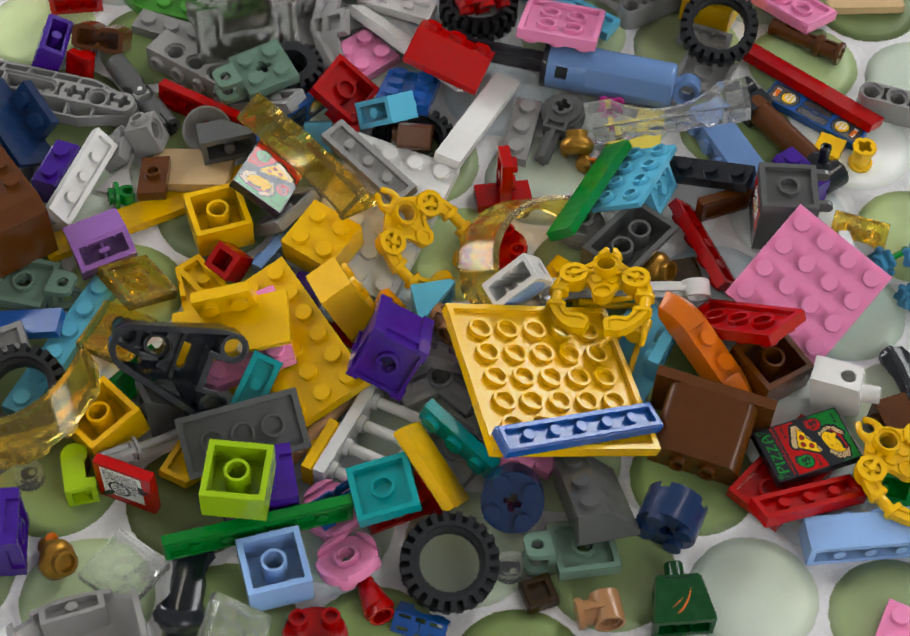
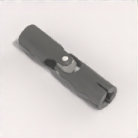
[105,53,180,137]

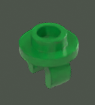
[107,182,135,209]

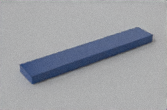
[491,402,664,459]

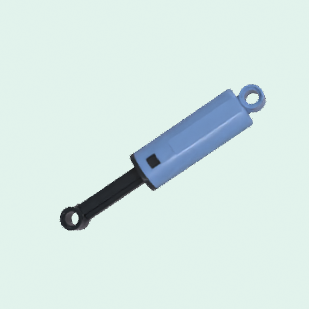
[449,28,701,110]

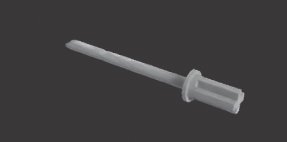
[98,429,179,462]

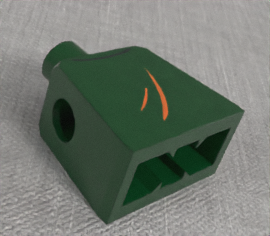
[651,560,717,636]

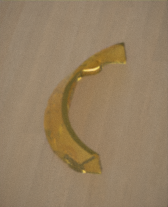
[237,93,378,221]
[456,195,571,304]
[0,348,100,470]

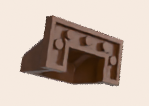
[647,365,778,486]

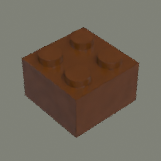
[730,334,814,401]

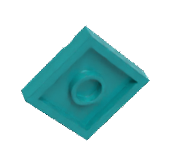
[345,452,422,528]

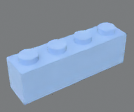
[798,506,910,566]

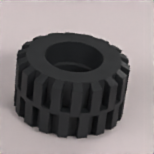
[258,40,324,94]

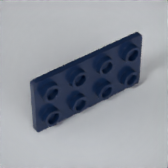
[0,78,59,168]

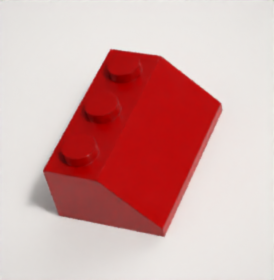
[401,19,495,96]

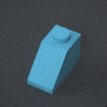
[355,90,418,130]

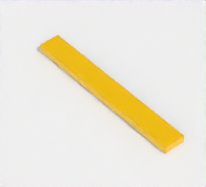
[46,163,243,262]

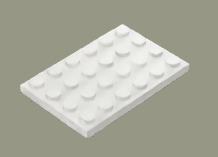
[288,132,460,302]

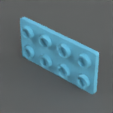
[591,144,678,214]
[618,299,676,403]

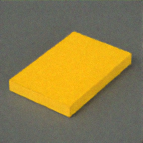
[393,421,470,511]

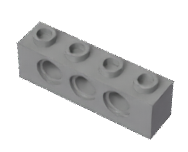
[146,29,233,107]

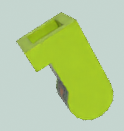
[60,443,100,507]

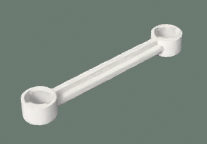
[539,277,711,303]

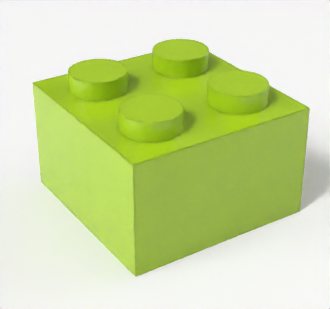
[198,439,276,521]

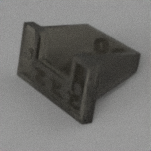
[185,0,299,65]

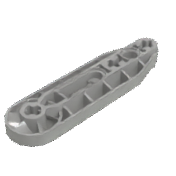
[0,60,138,128]

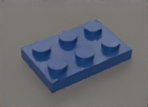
[375,67,441,116]

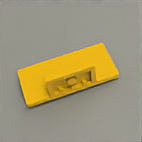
[172,280,292,368]

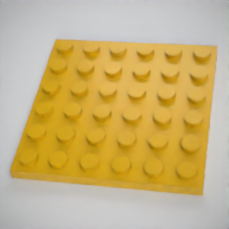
[442,303,661,457]

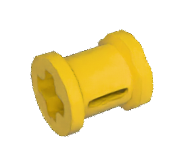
[847,138,877,173]

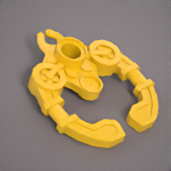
[374,186,476,289]
[546,247,655,337]
[853,416,910,527]

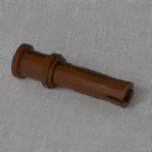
[767,18,846,65]

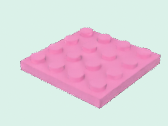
[725,204,893,364]

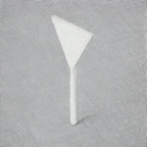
[95,148,136,194]

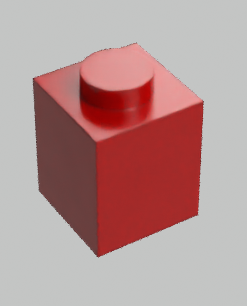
[204,240,253,283]

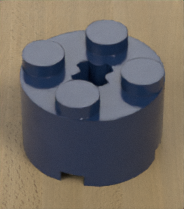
[480,462,544,534]
[636,481,708,554]

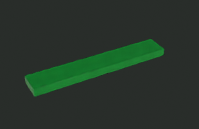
[546,139,632,242]
[161,493,354,561]

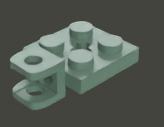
[212,39,300,104]
[0,259,82,311]
[521,521,622,581]

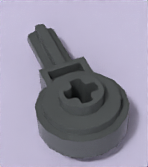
[534,93,586,166]

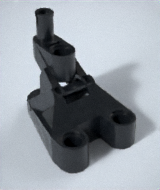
[108,316,249,415]

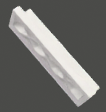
[45,127,118,232]

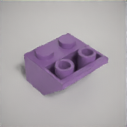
[62,207,138,281]

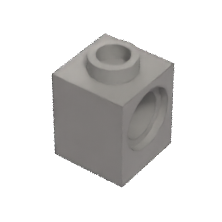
[123,110,170,158]

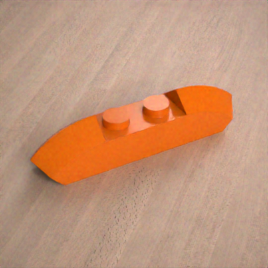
[658,291,753,393]

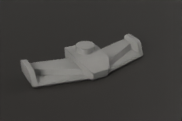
[310,0,350,71]

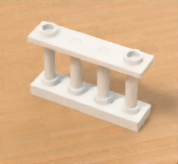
[313,385,431,484]

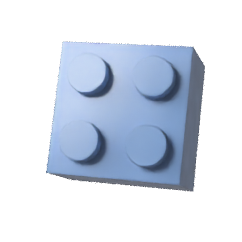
[235,525,314,614]

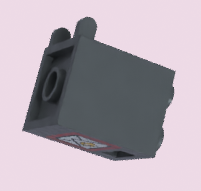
[749,162,833,249]

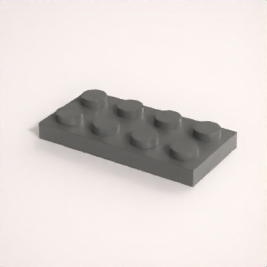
[174,387,312,481]

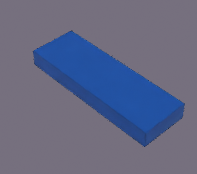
[0,308,66,339]

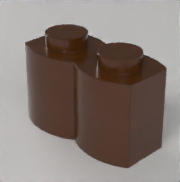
[71,21,133,54]
[392,121,434,152]

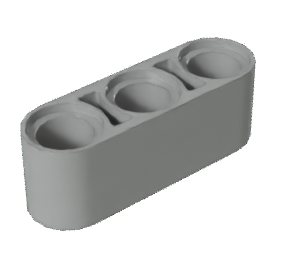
[618,0,682,30]
[856,81,910,128]

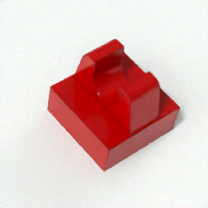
[66,48,96,79]

